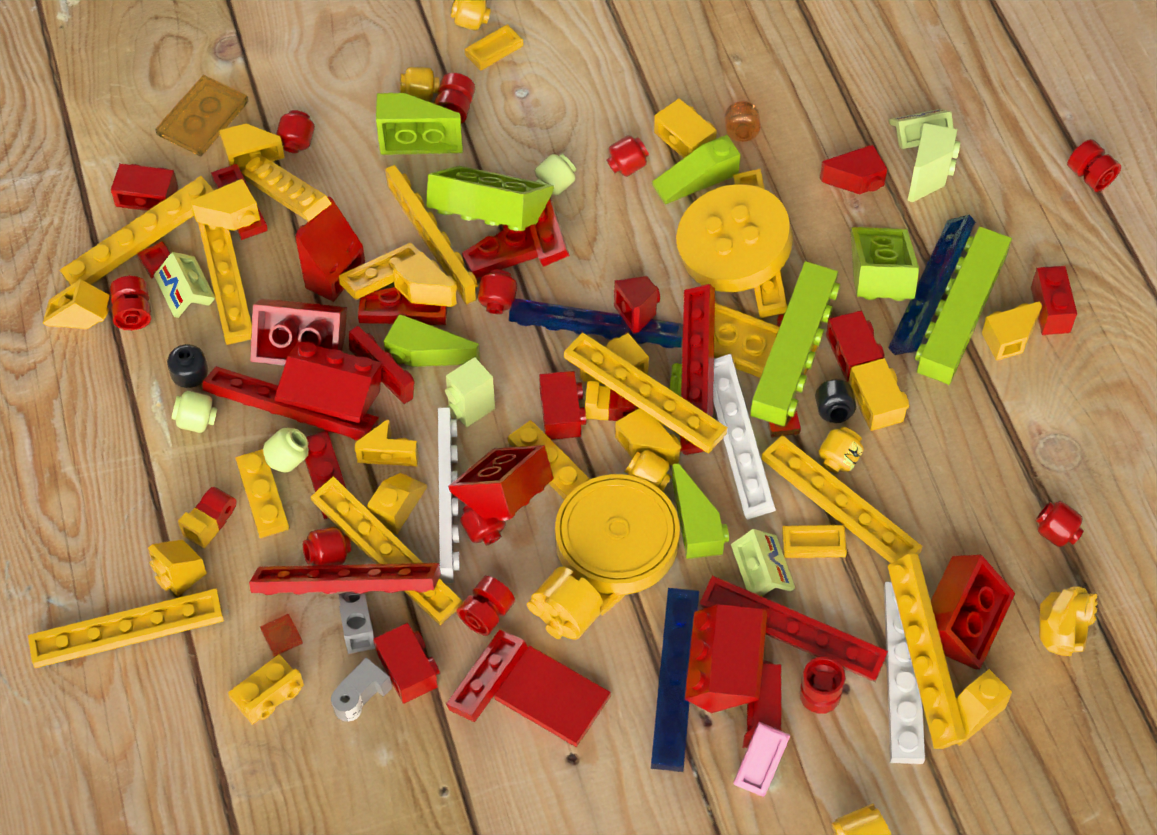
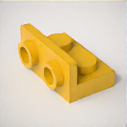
[228,654,304,725]

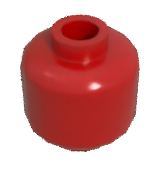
[276,110,315,154]
[606,135,649,177]
[478,269,517,314]
[1035,501,1084,547]
[460,505,506,546]
[302,527,351,565]

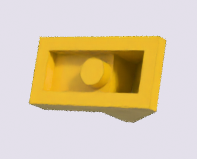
[355,419,419,467]

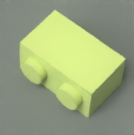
[445,357,495,428]

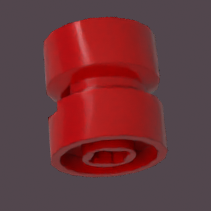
[434,73,476,124]
[1067,139,1122,192]
[110,276,151,331]
[456,576,516,636]
[799,657,846,714]

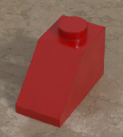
[820,144,887,194]
[614,276,660,333]

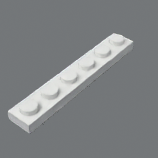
[713,354,776,520]
[438,408,460,583]
[884,582,925,764]

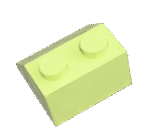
[908,123,961,202]

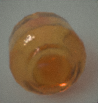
[724,101,761,142]

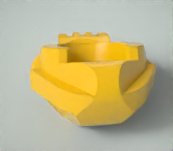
[1039,586,1098,656]

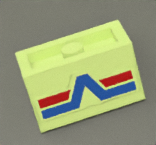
[889,109,954,149]
[154,252,215,318]
[731,529,795,596]

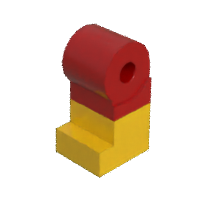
[585,380,639,421]
[178,487,237,549]

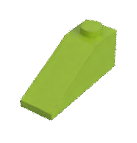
[652,135,741,205]
[384,314,480,367]
[672,463,729,559]

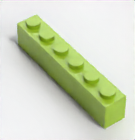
[915,226,1012,385]
[750,261,841,426]

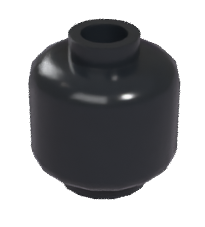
[167,344,209,388]
[815,379,857,423]

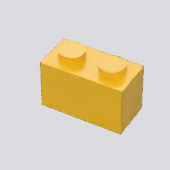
[654,98,717,158]
[848,358,909,431]

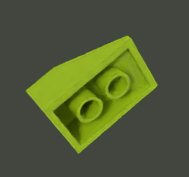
[376,92,463,155]
[851,227,919,301]

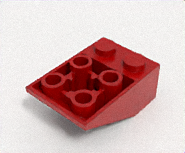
[295,196,365,302]

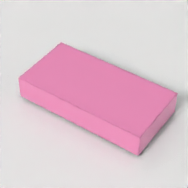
[733,722,790,797]

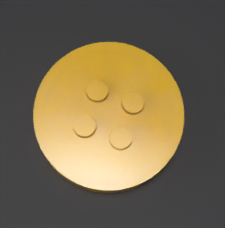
[676,184,793,292]
[555,474,680,595]

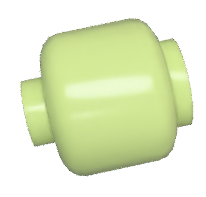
[535,154,576,195]
[171,391,217,433]
[263,427,309,473]

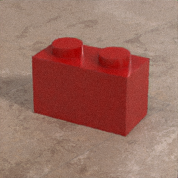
[111,163,178,211]
[1031,266,1077,335]
[826,310,885,382]
[539,371,587,440]
[373,623,440,704]

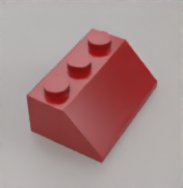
[250,298,347,365]
[275,341,382,423]
[448,445,554,521]
[931,554,1016,669]
[685,604,767,714]

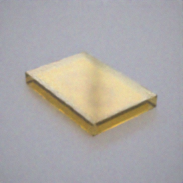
[155,75,249,157]

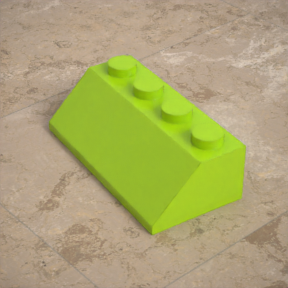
[426,166,554,231]

